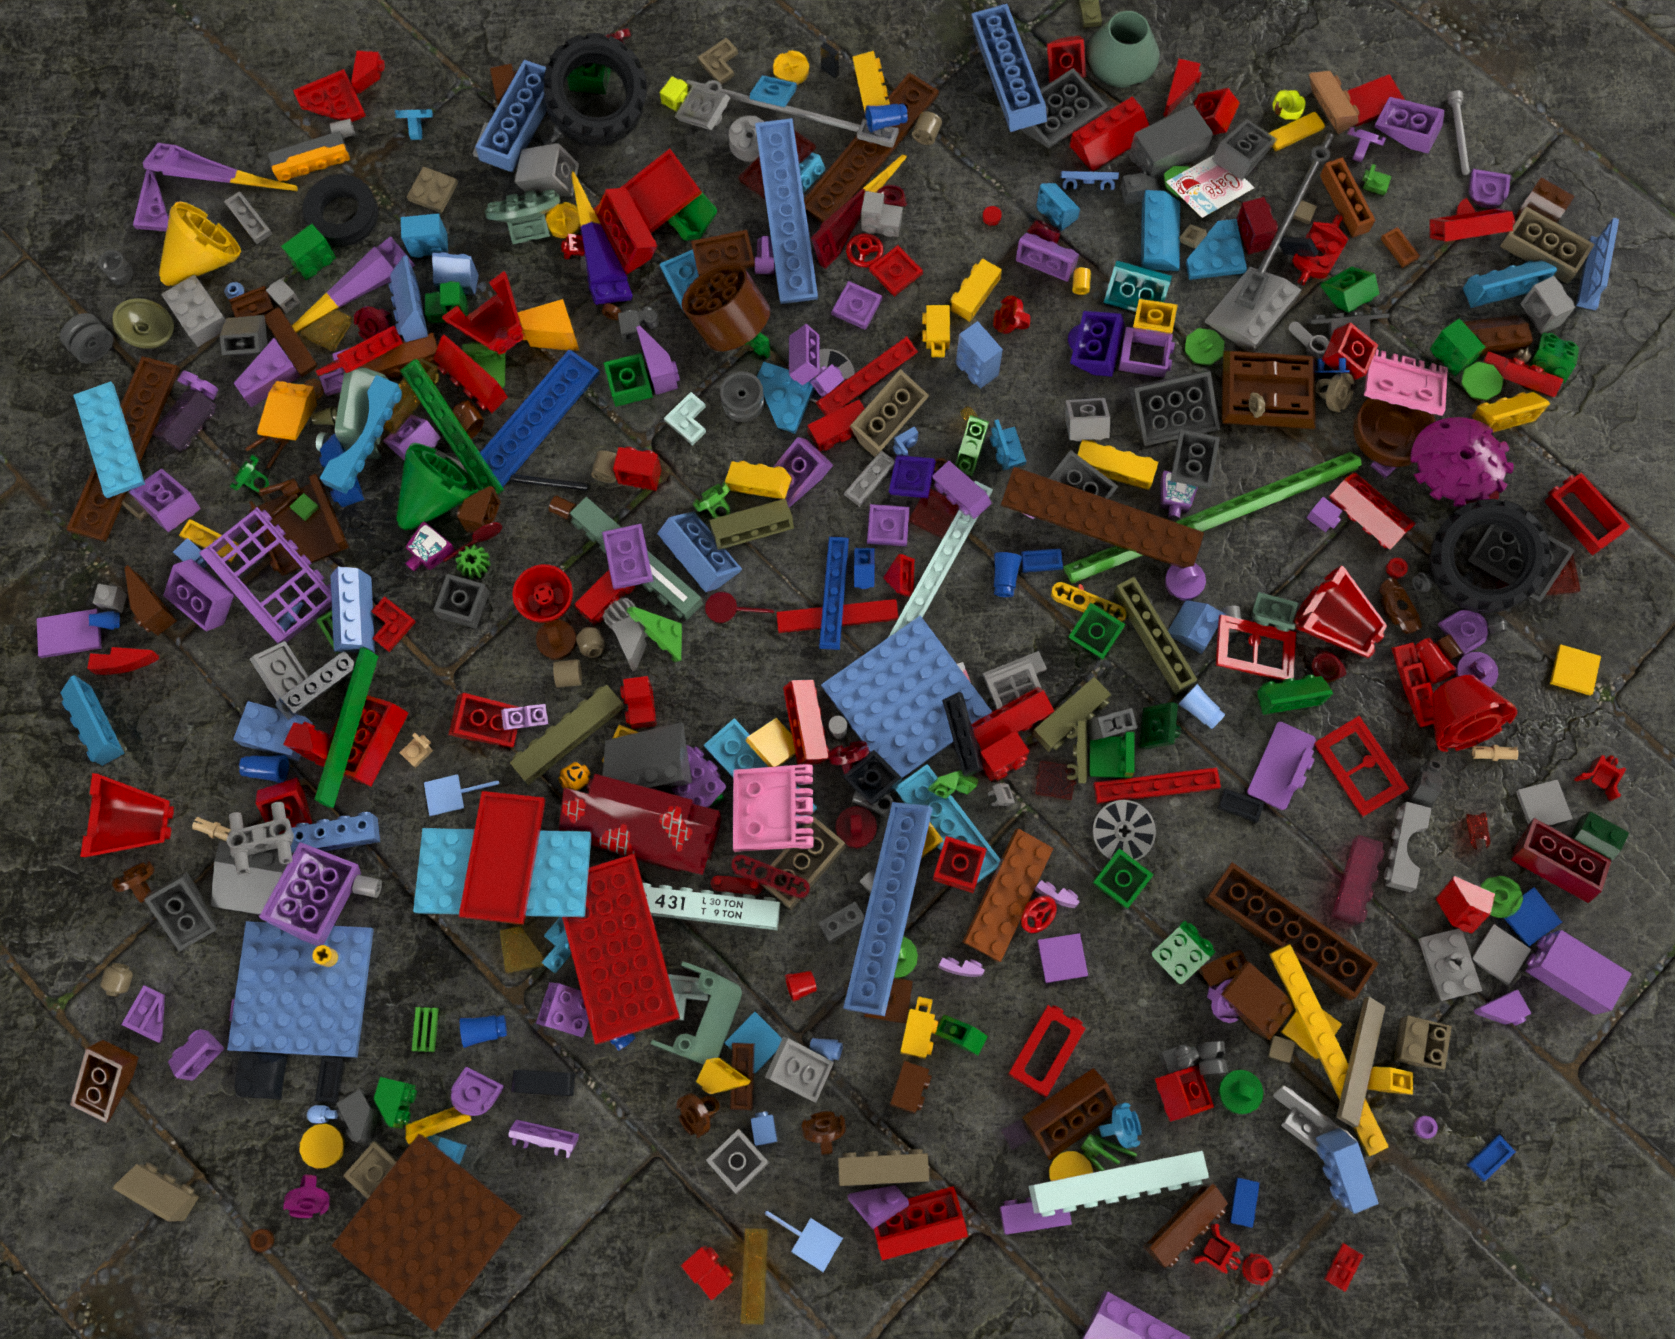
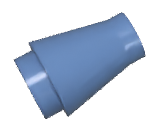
[809,1038,843,1061]

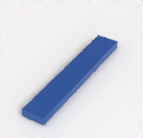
[819,537,849,650]

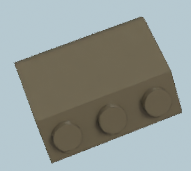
[113,1163,199,1222]

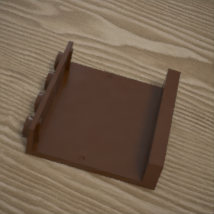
[249,474,349,576]

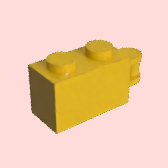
[922,305,950,358]
[900,996,938,1059]

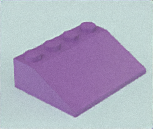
[259,842,361,946]
[1082,1290,1190,1339]

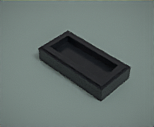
[820,42,839,79]
[1279,237,1318,257]
[1217,788,1265,823]
[315,1057,345,1103]

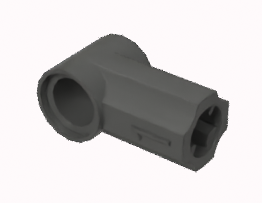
[852,791,893,817]

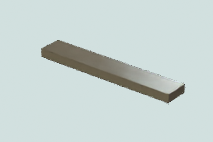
[1336,997,1385,1127]

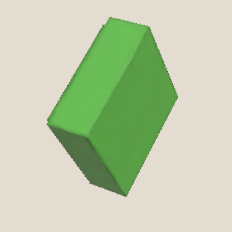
[290,493,319,521]

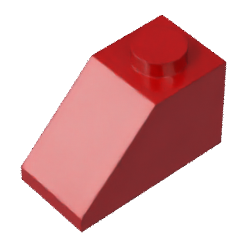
[351,51,385,93]

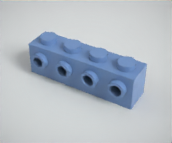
[291,812,380,853]

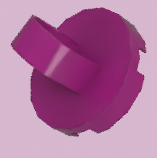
[283,1174,330,1218]

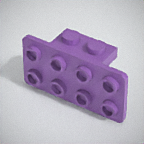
[1247,722,1316,810]
[670,745,726,808]

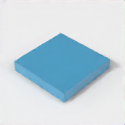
[750,75,797,107]
[725,1012,782,1074]

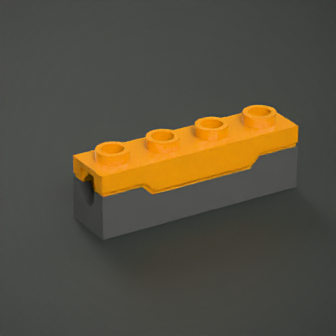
[268,131,351,182]

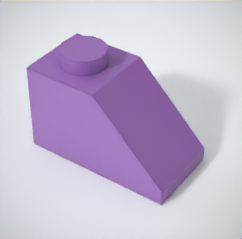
[1473,990,1531,1026]

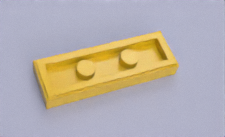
[1269,111,1325,152]
[179,519,240,563]
[406,1107,471,1144]

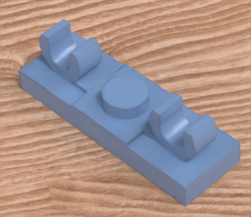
[1060,171,1119,190]

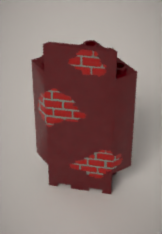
[559,774,722,875]

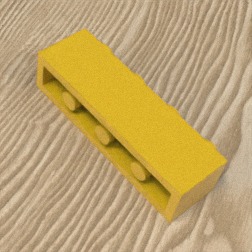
[852,51,890,111]
[1077,440,1158,490]

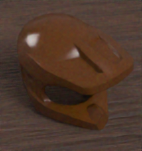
[436,400,484,439]

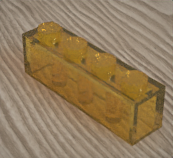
[383,358,439,434]
[741,1228,769,1325]

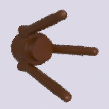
[245,436,289,469]
[259,478,301,517]

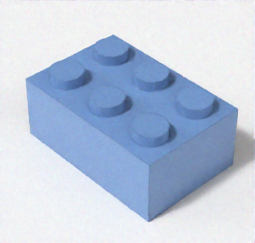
[956,321,1003,389]
[233,701,313,761]
[1316,1127,1379,1214]

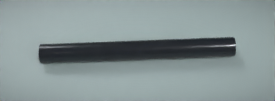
[510,474,589,491]

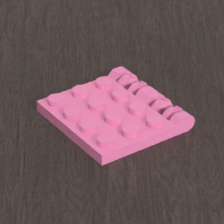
[1364,349,1448,416]
[733,764,814,852]

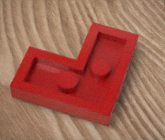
[371,596,416,652]

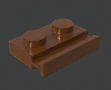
[229,285,275,317]

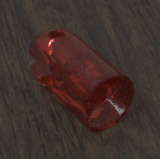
[1465,812,1491,850]

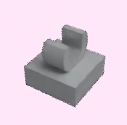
[988,783,1015,806]

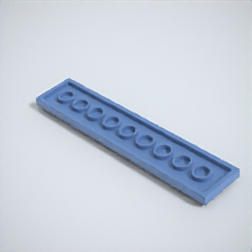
[755,118,818,304]
[844,802,933,1016]

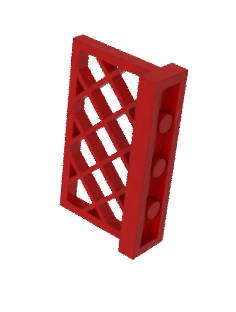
[316,326,403,376]

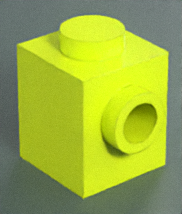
[659,76,688,112]

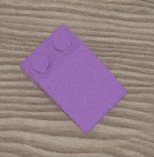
[1375,97,1444,153]
[636,326,680,395]
[773,437,833,507]
[129,468,201,532]

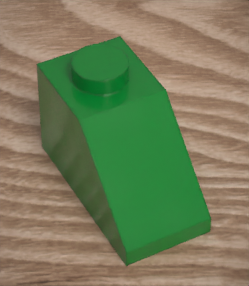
[935,1015,988,1055]

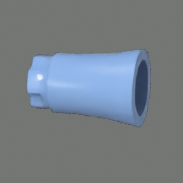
[1178,684,1225,729]

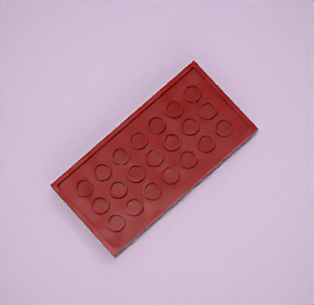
[562,854,680,1045]

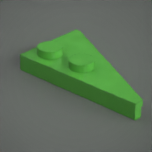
[627,607,682,662]

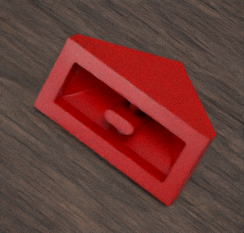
[883,554,915,597]

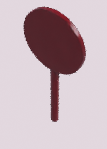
[443,522,502,562]
[705,592,775,623]

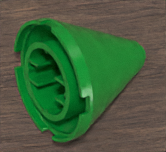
[396,443,478,530]

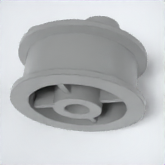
[729,116,764,162]

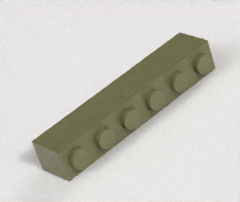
[1113,577,1197,696]
[510,685,625,786]

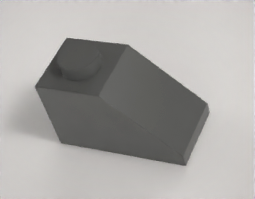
[1120,173,1160,204]

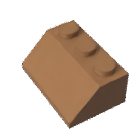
[1309,71,1360,135]

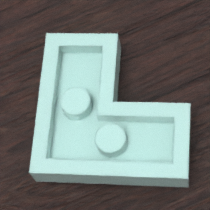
[664,392,706,446]
[668,974,709,1021]

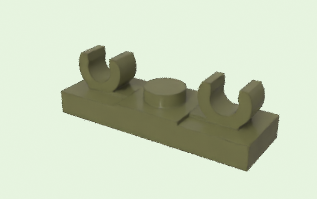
[1067,719,1087,783]

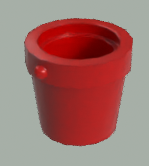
[785,970,817,1002]
[1241,1253,1273,1286]

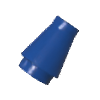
[89,610,120,630]

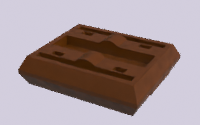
[1222,351,1315,429]

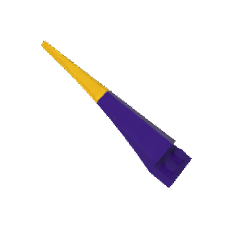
[571,171,633,305]

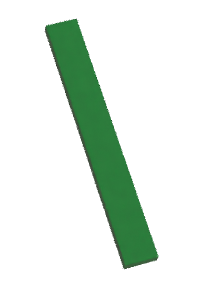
[400,359,504,495]
[314,648,379,808]

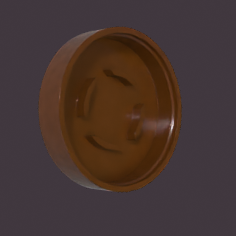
[1353,398,1436,467]

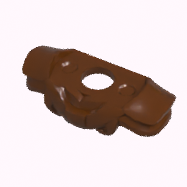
[1379,578,1422,634]

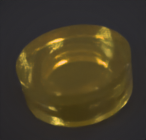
[960,406,978,423]

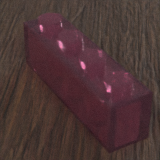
[1331,835,1384,926]

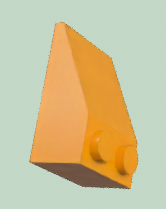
[257,381,317,441]

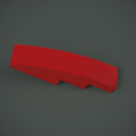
[1392,642,1434,727]

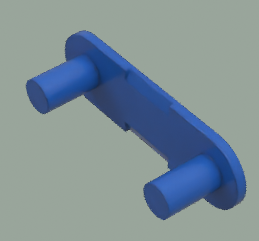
[1315,358,1350,373]

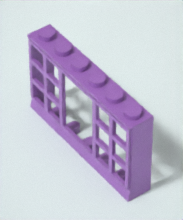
[199,507,332,644]

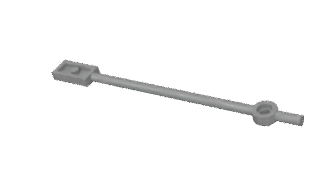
[686,80,899,148]

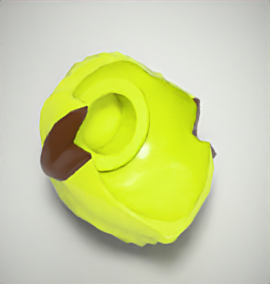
[1272,90,1306,120]

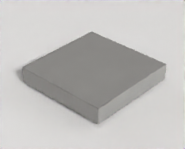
[1516,779,1573,826]
[1471,924,1531,985]

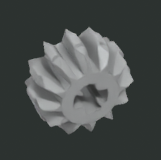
[603,598,636,631]

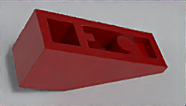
[1163,59,1202,116]

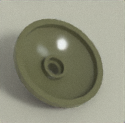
[112,298,174,348]

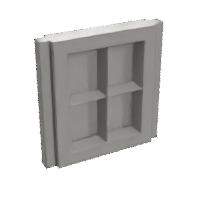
[984,658,1042,710]

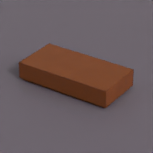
[1380,227,1420,268]

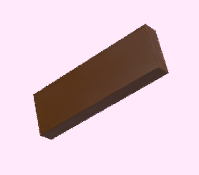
[730,1042,755,1110]

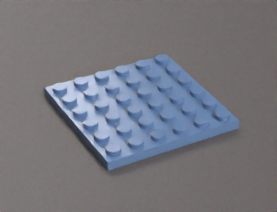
[821,616,992,778]
[227,921,374,1058]

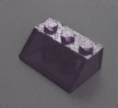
[152,389,217,451]

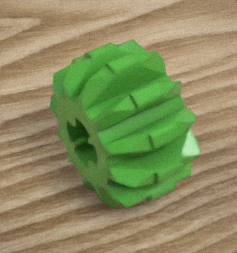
[455,544,490,580]

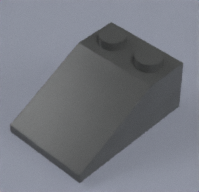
[1212,119,1277,180]
[1170,429,1220,489]
[1048,450,1118,499]
[144,871,217,951]

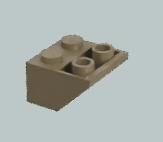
[1394,1016,1452,1070]

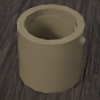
[912,111,942,145]
[591,451,617,483]
[553,659,582,688]

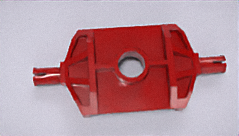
[1292,214,1348,285]

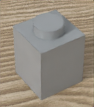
[266,278,300,314]
[93,584,127,613]

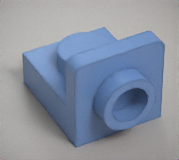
[893,427,918,456]

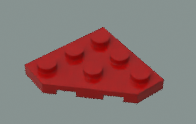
[293,69,366,122]

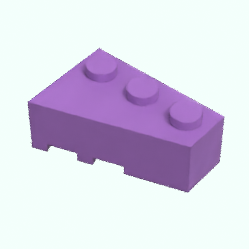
[234,338,301,408]

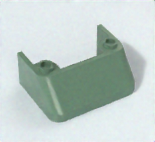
[335,366,389,459]
[651,961,742,1065]

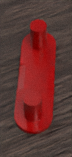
[711,875,763,895]

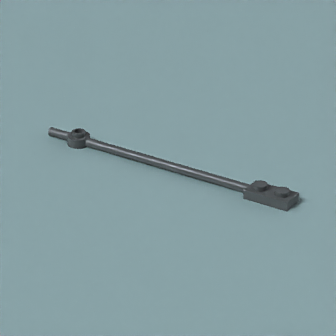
[1235,133,1334,310]

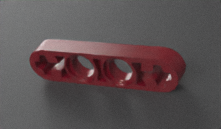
[731,855,810,899]

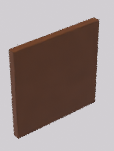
[864,978,913,1024]

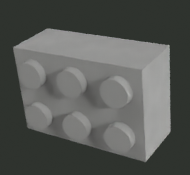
[161,274,225,347]

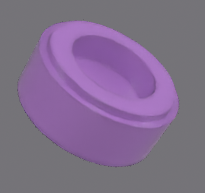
[1413,1116,1438,1139]

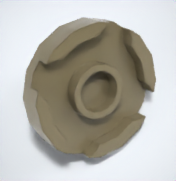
[1315,372,1354,412]

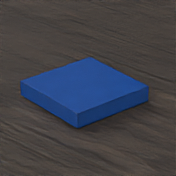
[1504,887,1562,947]

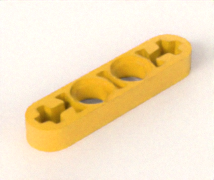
[1051,582,1126,622]

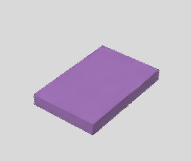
[602,524,653,590]
[37,609,102,658]

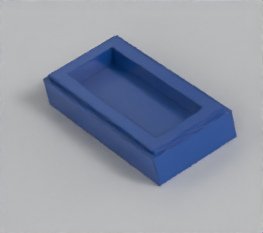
[1021,548,1063,573]
[1467,1135,1515,1182]
[1229,1178,1260,1228]

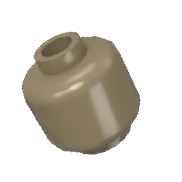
[576,627,605,658]
[100,963,133,997]

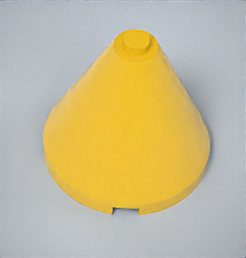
[159,201,241,286]

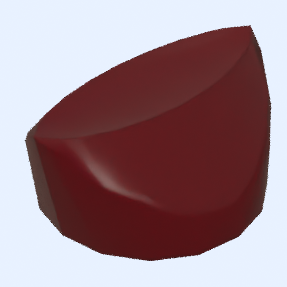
[877,185,907,207]
[1027,219,1061,244]
[1312,650,1347,682]

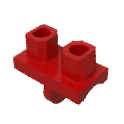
[1324,1243,1364,1292]

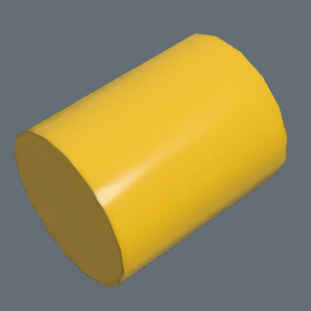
[1072,268,1091,295]
[312,945,338,967]

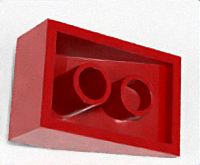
[448,693,519,748]

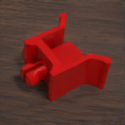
[1574,755,1626,801]
[1191,1223,1241,1274]

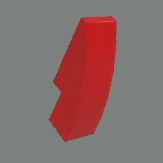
[87,647,159,675]

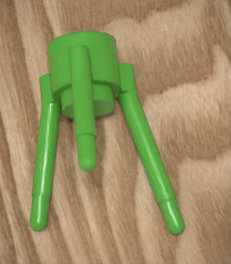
[1081,1134,1137,1171]

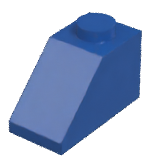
[854,548,875,589]

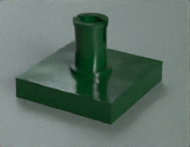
[1139,702,1181,749]

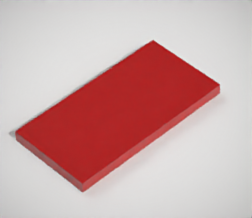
[593,149,702,233]
[459,791,546,925]

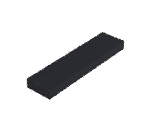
[942,692,984,777]

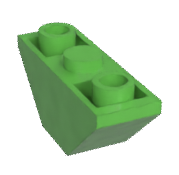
[955,415,989,476]

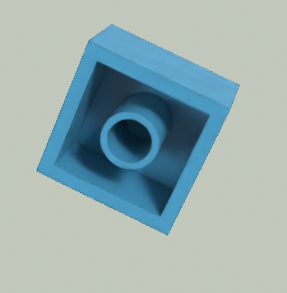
[401,213,448,258]

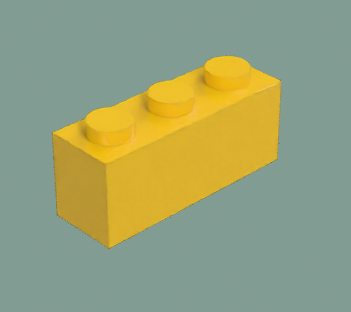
[950,258,1002,322]
[725,461,792,499]

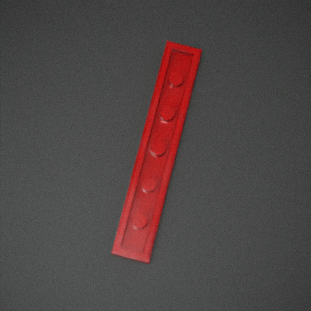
[816,336,918,416]
[776,599,899,633]
[1093,767,1221,804]

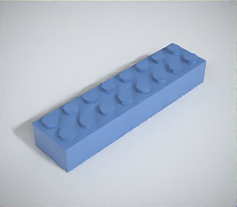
[972,4,1047,132]

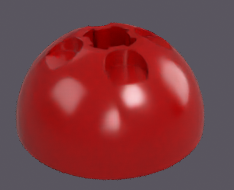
[512,564,573,623]

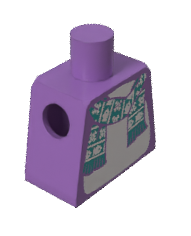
[1160,471,1198,520]

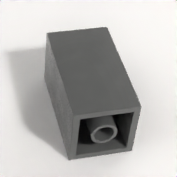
[1129,105,1213,179]

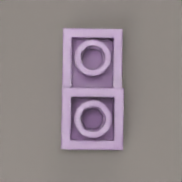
[501,704,548,730]
[1034,880,1079,908]
[938,957,985,977]

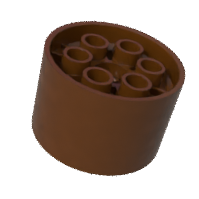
[682,263,770,351]

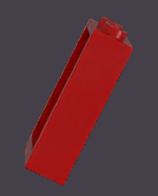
[1429,209,1515,242]
[1544,473,1630,556]
[1007,1005,1086,1097]

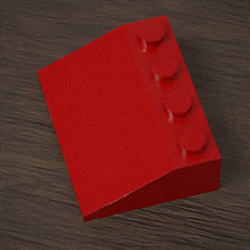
[315,695,408,787]

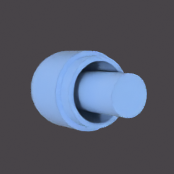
[307,1105,338,1123]

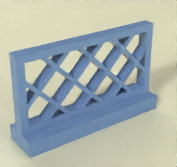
[1576,218,1619,310]

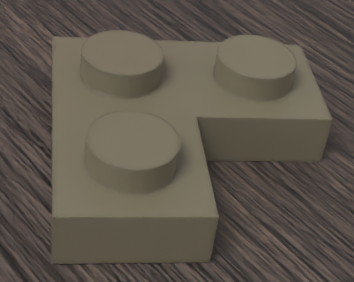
[697,38,738,85]

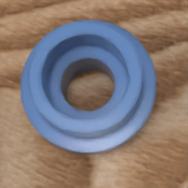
[225,282,244,299]

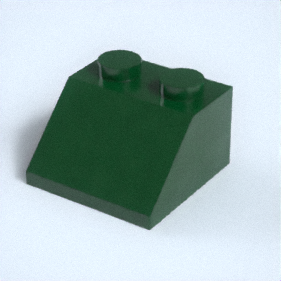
[1570,811,1630,863]

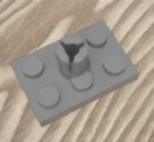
[675,85,730,130]
[249,641,308,708]
[1418,929,1482,1002]
[765,1036,834,1103]

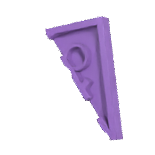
[133,169,168,231]

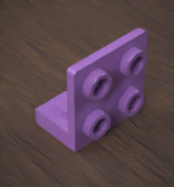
[536,982,589,1037]

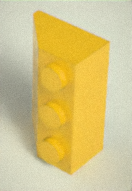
[1472,392,1550,433]

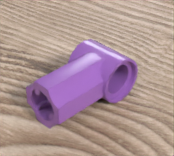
[755,236,775,274]

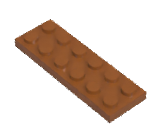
[962,828,1053,962]

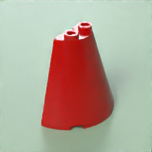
[442,271,523,354]
[1294,565,1387,658]
[80,773,174,857]

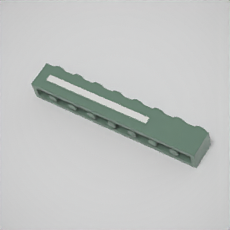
[570,497,703,621]

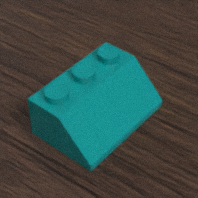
[1103,260,1172,312]

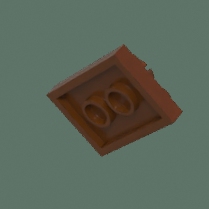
[691,230,755,276]

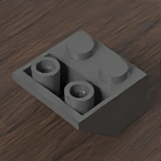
[220,315,267,357]
[336,1089,381,1144]

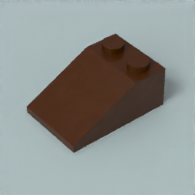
[124,565,177,636]
[1221,961,1295,1040]
[70,1040,139,1123]

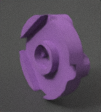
[177,370,219,400]

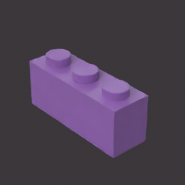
[789,324,820,386]
[932,461,992,519]
[999,1197,1072,1235]

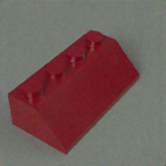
[1511,818,1612,903]

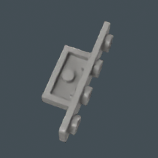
[1273,1085,1356,1153]

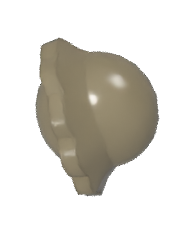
[1249,392,1265,418]

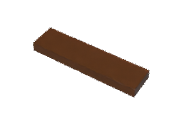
[265,307,319,377]

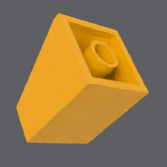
[518,299,579,351]

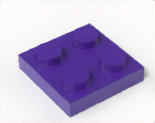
[889,455,936,498]

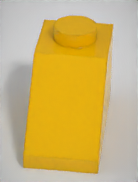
[696,1057,750,1094]
[1367,1067,1413,1095]

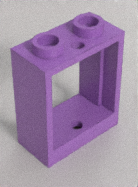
[1118,327,1175,378]

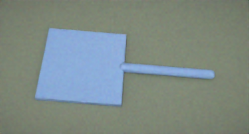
[424,774,499,816]
[765,1211,843,1272]

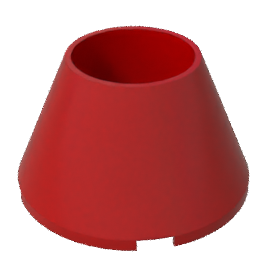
[1432,674,1517,752]

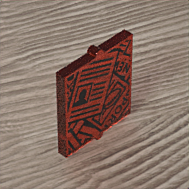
[1035,761,1076,800]

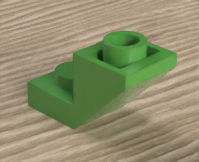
[928,770,979,799]

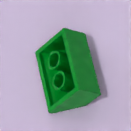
[1257,675,1333,715]

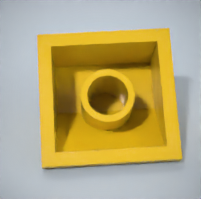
[1133,299,1177,334]

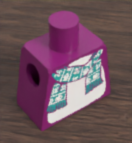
[405,521,455,572]

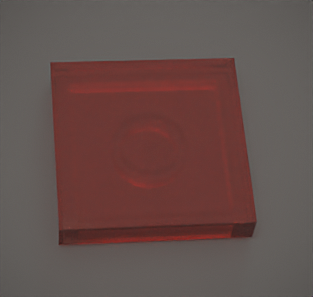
[909,489,959,539]

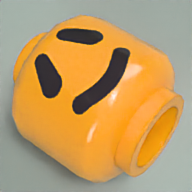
[558,762,591,791]

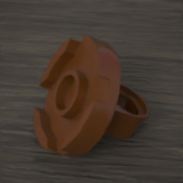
[536,620,577,660]
[111,862,155,903]
[676,1093,720,1138]
[802,1111,846,1155]

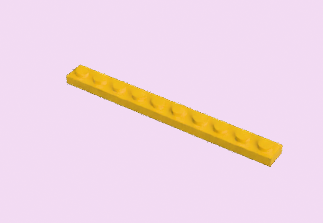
[1269,945,1389,1157]

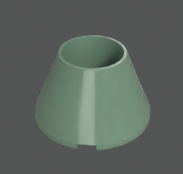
[1086,11,1160,87]

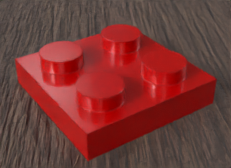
[869,245,923,297]

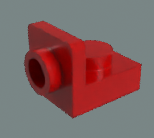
[561,234,585,260]

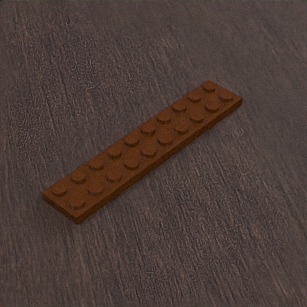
[804,72,939,223]
[66,356,180,542]
[1000,467,1204,569]

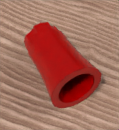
[1415,638,1457,685]

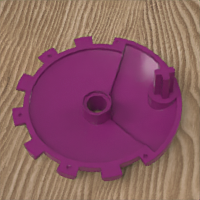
[1410,417,1514,507]

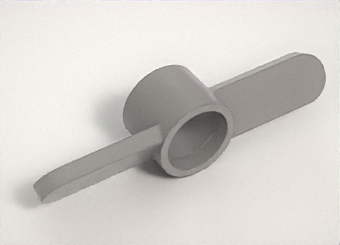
[1289,322,1338,374]

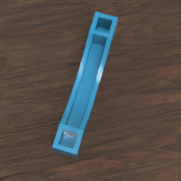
[320,375,402,494]

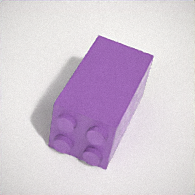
[1525,930,1632,1015]

